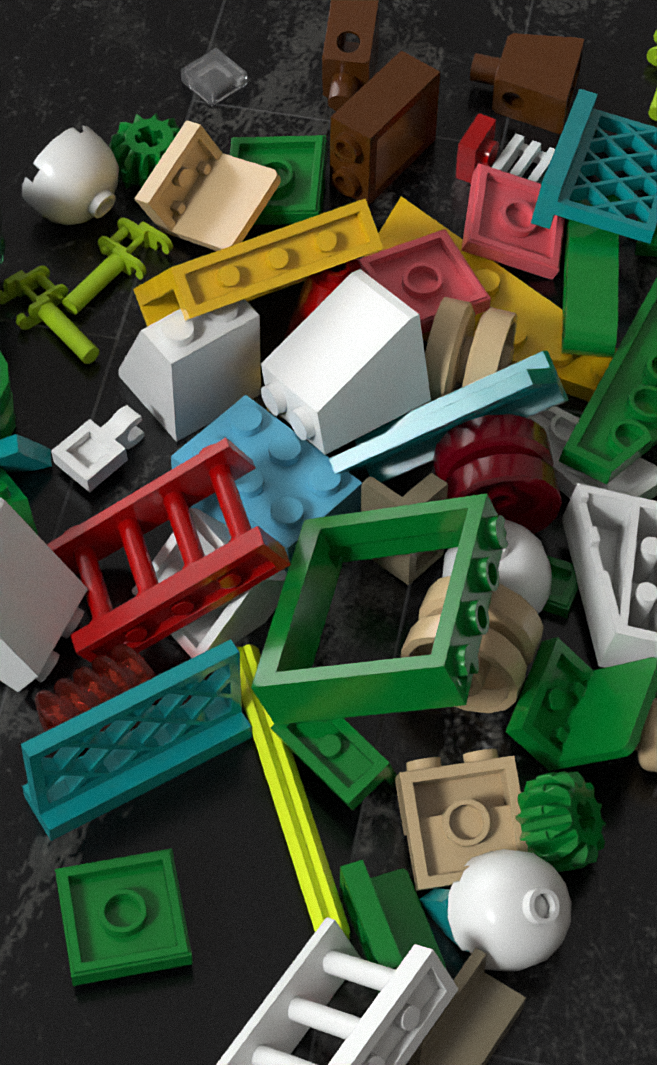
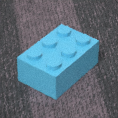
[171,395,362,572]

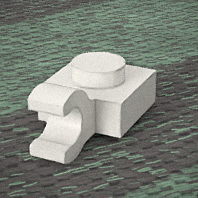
[51,405,145,492]

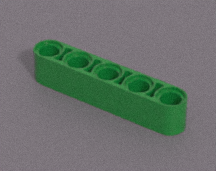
[561,182,619,358]

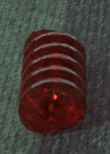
[35,643,163,751]

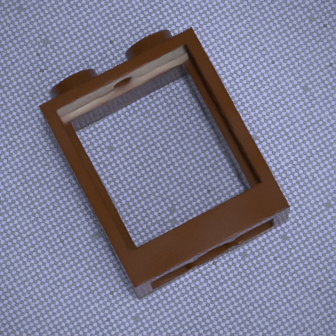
[329,50,440,206]

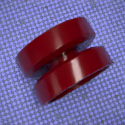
[433,414,562,534]

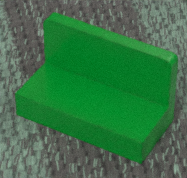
[271,718,397,811]
[339,860,446,994]

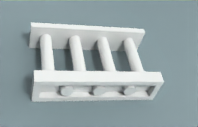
[216,917,458,1065]

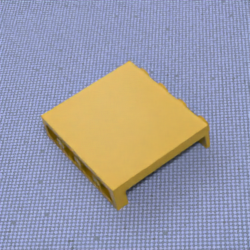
[133,198,384,327]

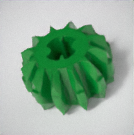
[109,112,181,189]
[515,771,606,872]

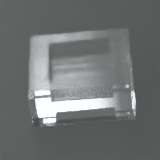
[181,48,247,106]

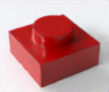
[455,113,499,183]

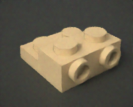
[395,749,528,892]

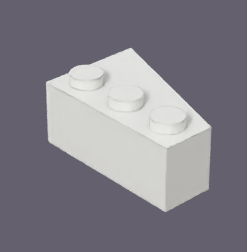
[562,483,657,668]

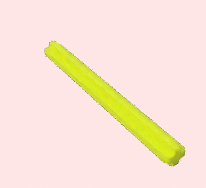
[237,644,350,939]

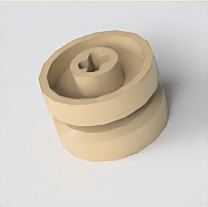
[419,297,517,407]
[401,576,543,713]

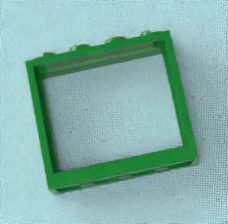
[251,493,509,725]

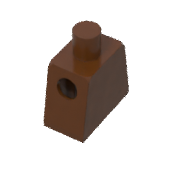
[322,0,380,111]
[470,33,584,134]

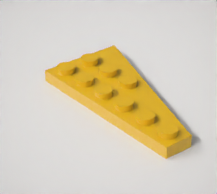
[364,196,618,402]

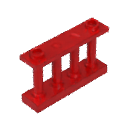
[47,438,291,672]

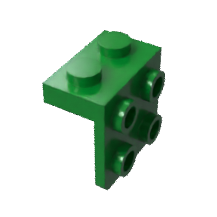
[506,637,657,771]

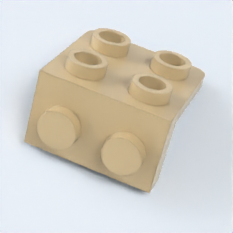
[134,120,281,251]

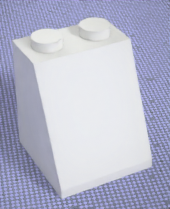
[261,269,431,455]
[118,299,261,442]
[0,497,88,692]

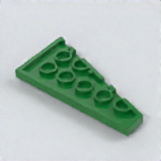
[559,278,657,485]

